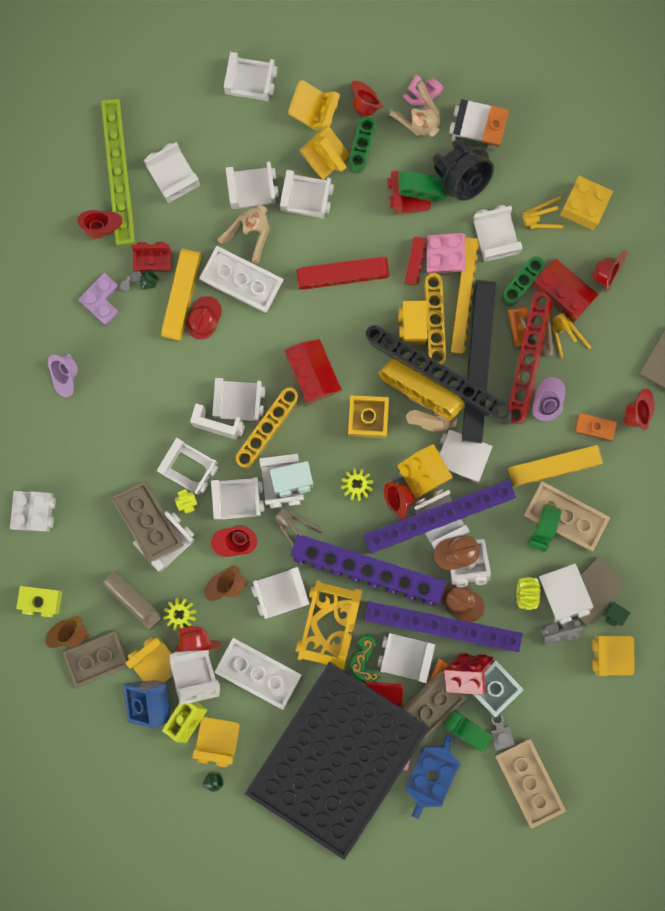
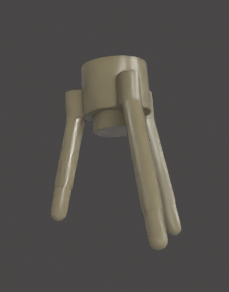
[520,315,555,357]
[274,508,323,546]

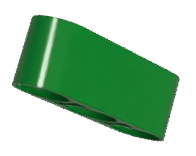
[349,116,376,174]
[398,171,447,201]
[502,256,545,306]

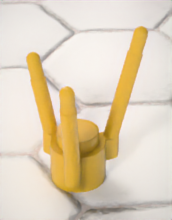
[522,196,564,229]
[551,313,591,358]

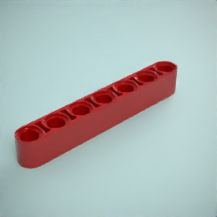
[509,293,553,424]

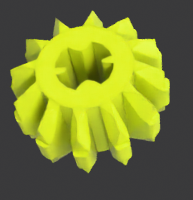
[341,468,373,501]
[516,577,541,610]
[163,598,197,631]

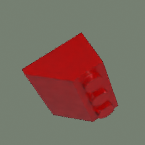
[531,258,599,323]
[284,339,342,406]

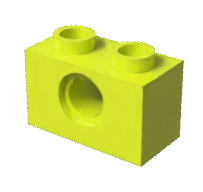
[16,586,62,618]
[162,701,207,743]

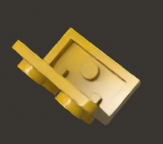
[288,80,340,131]
[592,635,634,676]
[125,637,172,683]
[192,717,240,767]

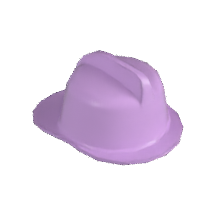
[48,354,78,398]
[532,377,566,421]

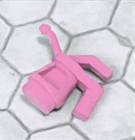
[403,75,444,110]

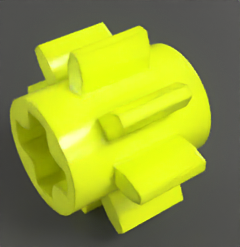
[174,489,198,514]

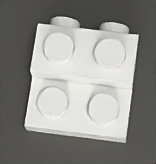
[10,491,56,532]
[449,539,491,587]

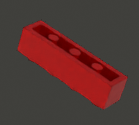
[404,236,427,286]

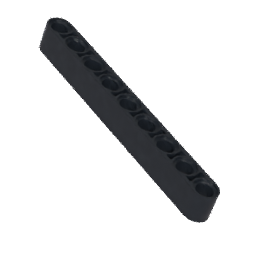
[462,279,496,444]
[366,325,512,425]

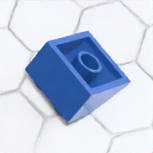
[123,680,170,729]

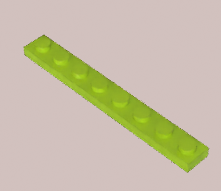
[101,99,136,246]

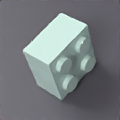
[270,461,314,498]
[473,660,524,717]

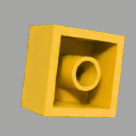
[560,176,613,231]
[398,301,427,347]
[348,395,389,439]
[397,444,453,499]

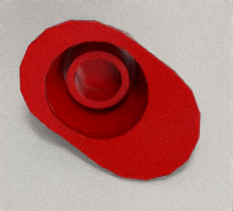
[351,80,383,118]
[77,210,123,239]
[592,250,627,292]
[186,296,222,340]
[624,388,655,430]
[384,482,414,520]
[211,525,257,557]
[175,626,222,652]

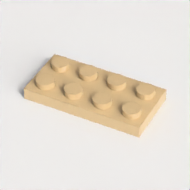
[523,481,611,552]
[495,738,566,829]

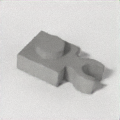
[490,714,515,751]

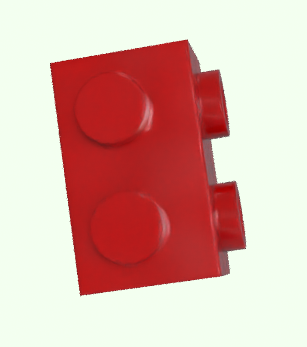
[131,242,171,272]

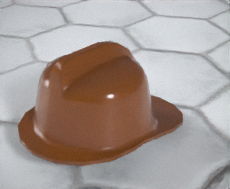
[434,535,480,570]
[205,565,248,601]
[441,583,485,622]
[46,616,89,648]

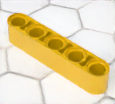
[161,248,201,341]
[424,273,446,365]
[378,359,465,420]
[236,388,298,469]
[508,445,603,487]

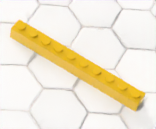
[450,237,480,356]

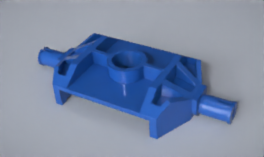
[405,734,461,819]

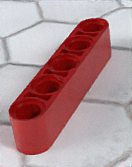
[296,257,390,290]

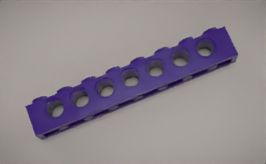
[364,480,516,554]
[290,534,446,606]
[364,601,523,652]

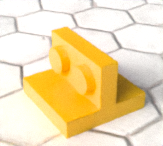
[299,125,350,180]

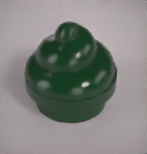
[139,270,159,290]
[203,772,224,792]

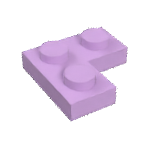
[78,273,119,326]

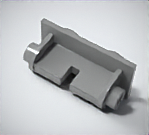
[541,619,583,646]

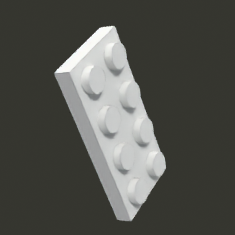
[199,246,284,314]
[214,638,302,710]

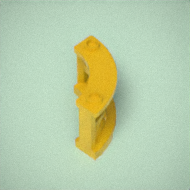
[296,580,363,670]

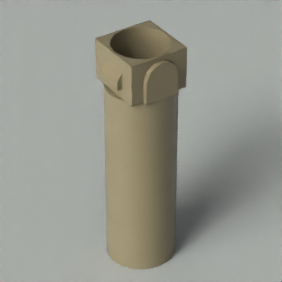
[103,571,163,630]

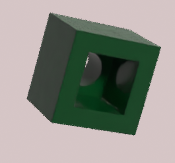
[602,602,631,627]

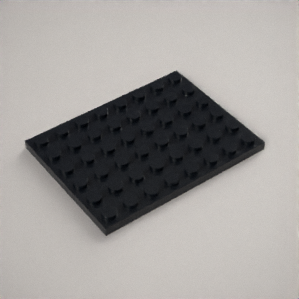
[245,661,430,860]

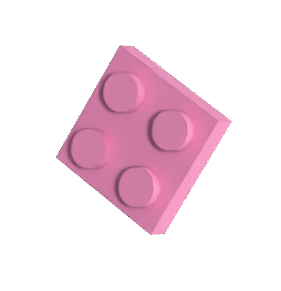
[427,233,466,274]

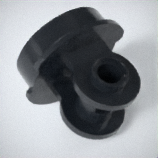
[433,139,494,201]

